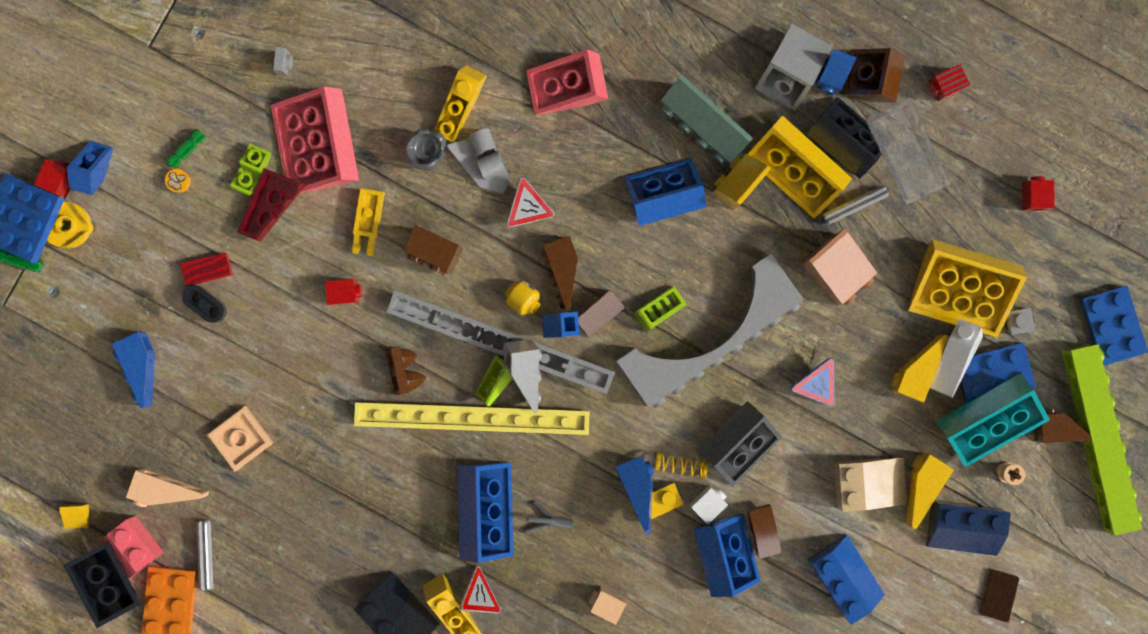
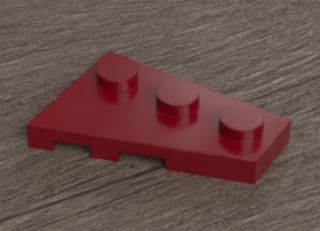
[237,168,306,242]

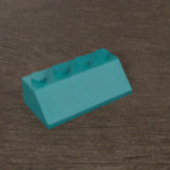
[936,373,1050,467]

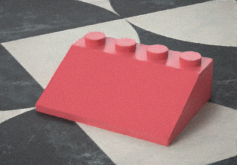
[271,86,359,194]

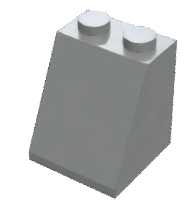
[754,24,833,111]

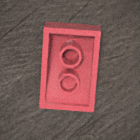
[526,49,608,116]

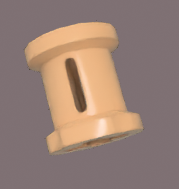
[996,462,1025,485]

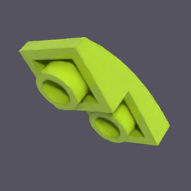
[230,143,271,198]

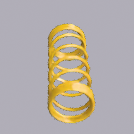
[654,453,708,479]

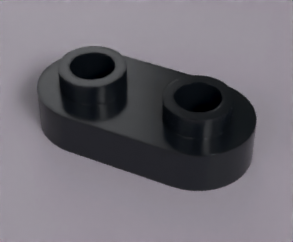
[182,285,227,323]

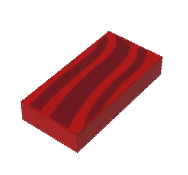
[180,253,233,287]

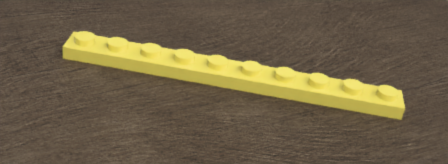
[354,402,590,435]

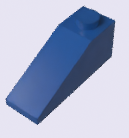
[616,455,654,536]

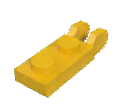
[352,188,385,256]

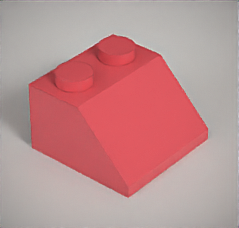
[98,516,164,580]

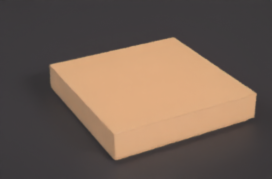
[207,406,274,472]

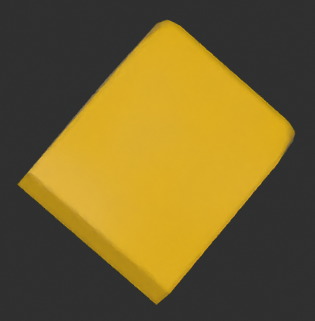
[59,504,89,529]

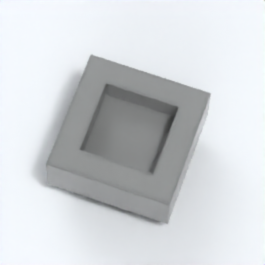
[273,47,293,76]
[1006,308,1035,335]

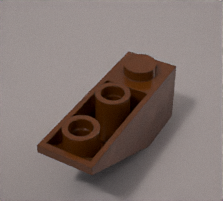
[541,236,578,312]

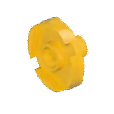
[47,202,93,249]

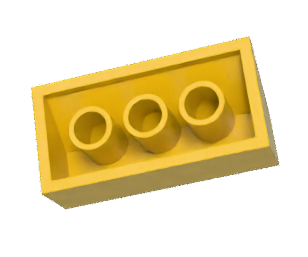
[748,116,852,218]

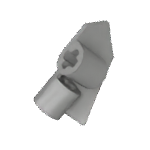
[447,128,511,194]

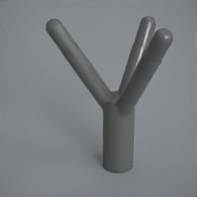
[524,501,573,533]

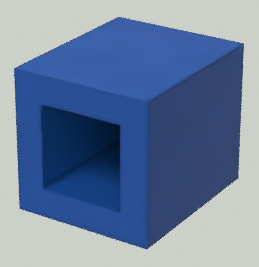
[542,312,580,338]

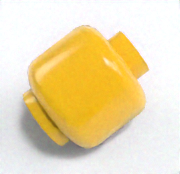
[505,281,540,316]

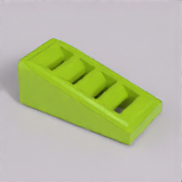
[634,286,687,332]
[475,354,512,406]

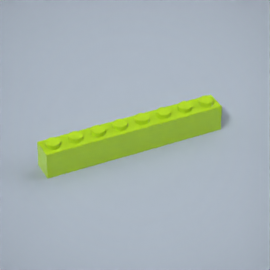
[1062,344,1142,536]

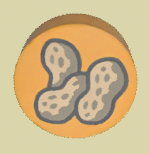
[165,169,191,193]

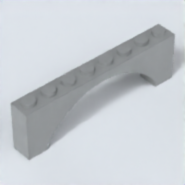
[616,254,804,408]

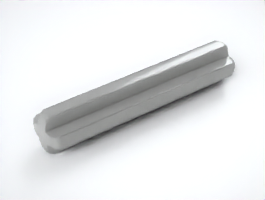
[823,185,889,225]
[196,520,213,591]

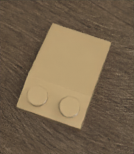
[833,457,907,512]

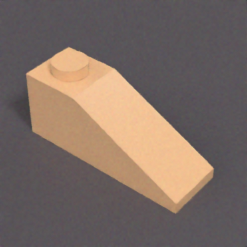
[126,468,209,507]

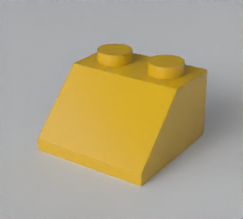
[713,154,771,210]

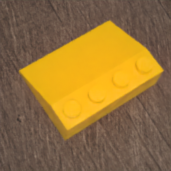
[908,239,1027,338]

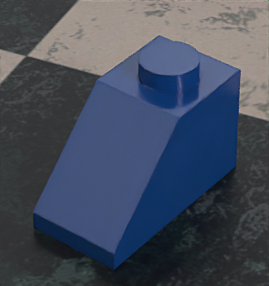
[815,50,856,95]
[67,140,113,195]

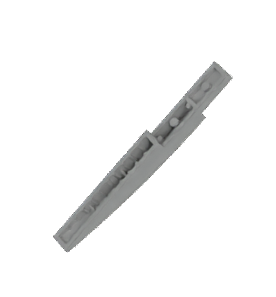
[386,290,615,394]

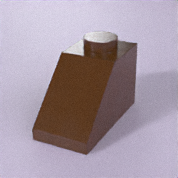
[1034,408,1091,443]

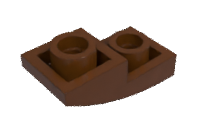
[747,504,781,559]

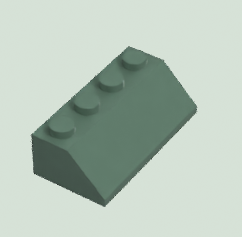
[659,75,753,166]

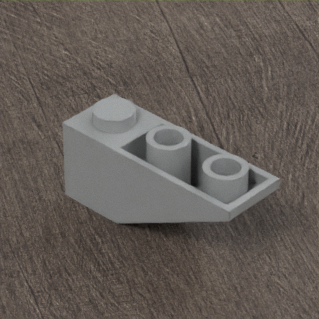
[504,339,542,413]

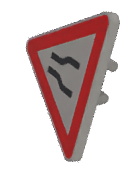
[506,178,554,228]
[459,566,501,614]

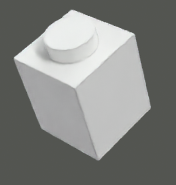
[689,486,728,525]

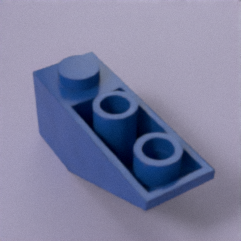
[112,332,155,408]

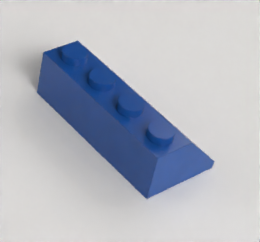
[457,462,514,563]

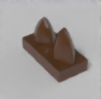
[385,347,427,396]

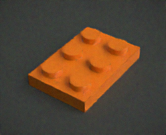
[141,566,198,634]

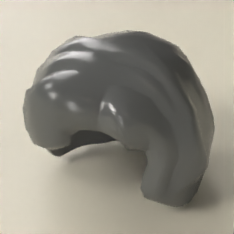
[403,128,446,171]

